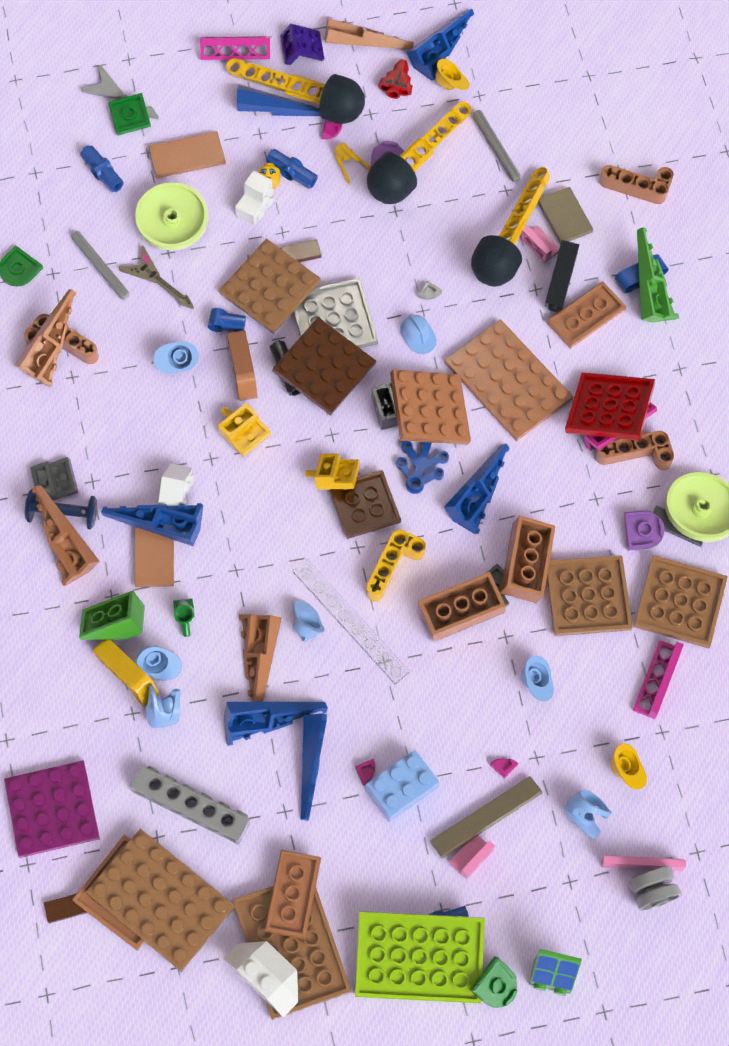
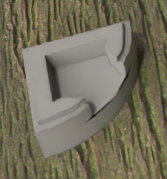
[417,281,442,300]

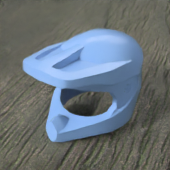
[146,684,180,728]
[563,790,612,839]

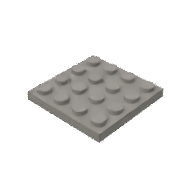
[294,278,378,348]

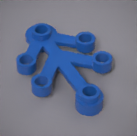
[396,441,449,494]

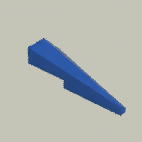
[406,9,474,80]
[237,84,320,116]
[444,444,510,534]
[101,503,204,546]
[224,702,328,746]
[301,713,327,821]

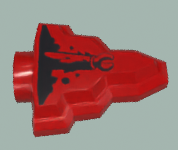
[378,59,413,99]

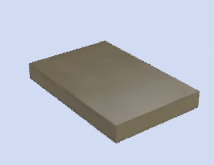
[538,187,594,244]

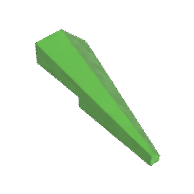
[637,227,679,323]

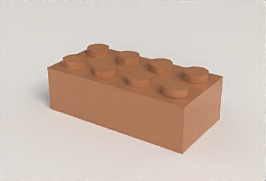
[500,515,556,603]
[418,572,506,642]

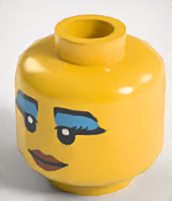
[257,163,280,190]

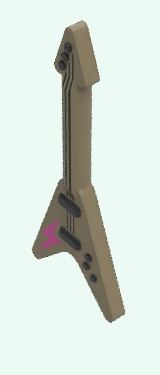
[119,246,194,309]

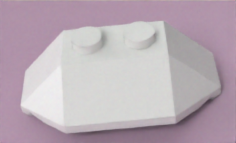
[223,941,298,1018]

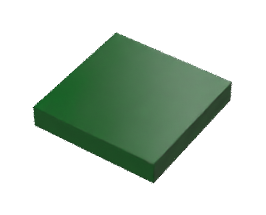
[108,93,151,136]

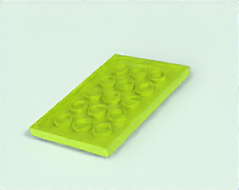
[355,911,485,1003]

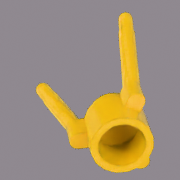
[334,143,370,183]

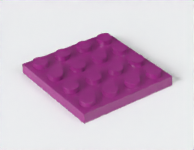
[4,760,100,858]

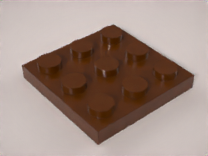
[329,470,401,539]

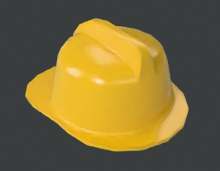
[436,59,470,90]
[610,744,647,790]

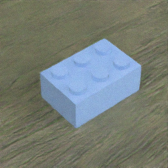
[366,750,439,822]

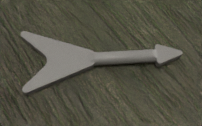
[81,65,159,119]

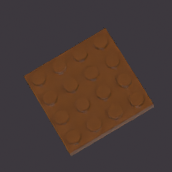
[272,317,377,416]

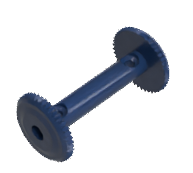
[24,489,97,529]

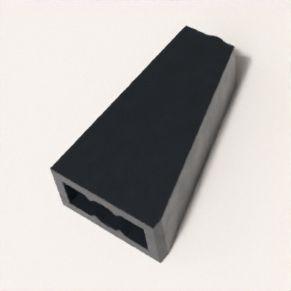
[545,240,580,312]

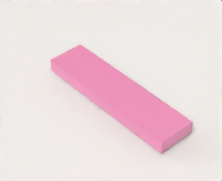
[601,855,686,872]

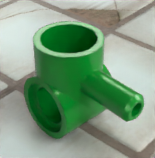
[173,598,195,637]

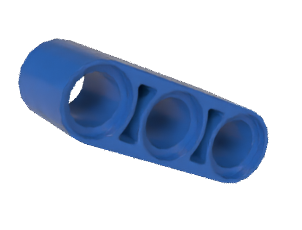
[615,254,669,294]

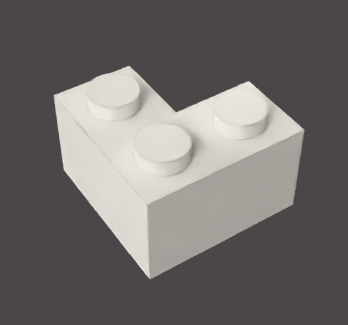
[235,171,274,226]
[158,463,195,506]

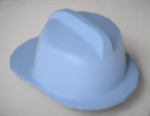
[400,314,437,354]
[154,341,198,374]
[293,600,325,642]
[136,645,182,681]
[521,656,554,701]

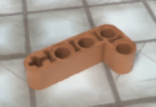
[599,165,674,204]
[24,314,99,364]
[227,330,258,401]
[595,431,674,470]

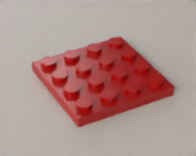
[565,372,655,440]

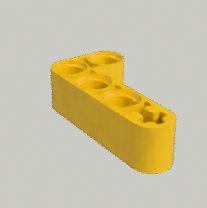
[366,530,426,602]
[92,639,159,707]

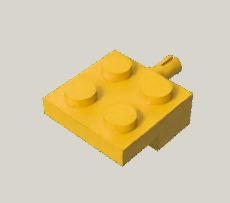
[218,403,271,457]
[305,453,360,490]

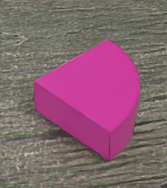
[322,121,342,140]
[490,758,519,779]
[355,759,375,786]

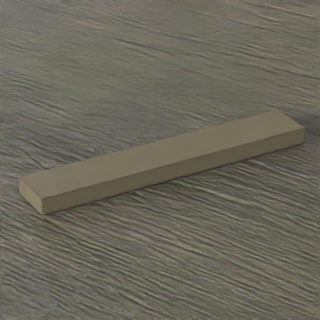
[430,776,542,858]

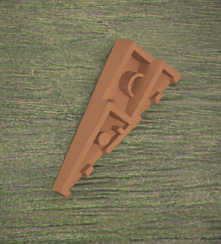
[324,17,414,50]
[32,485,100,586]

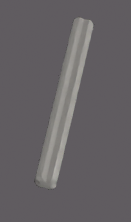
[473,110,521,182]
[71,231,129,300]

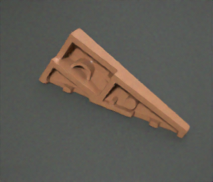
[14,289,76,387]
[239,614,282,702]

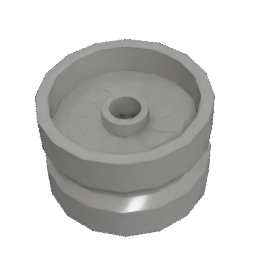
[629,867,682,911]

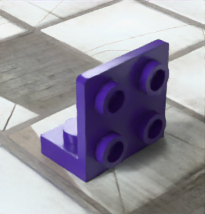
[280,23,325,65]

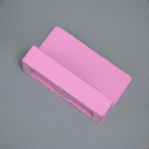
[521,226,560,263]
[449,835,495,880]

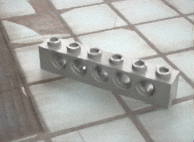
[130,766,250,845]

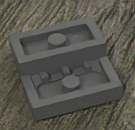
[30,457,79,500]

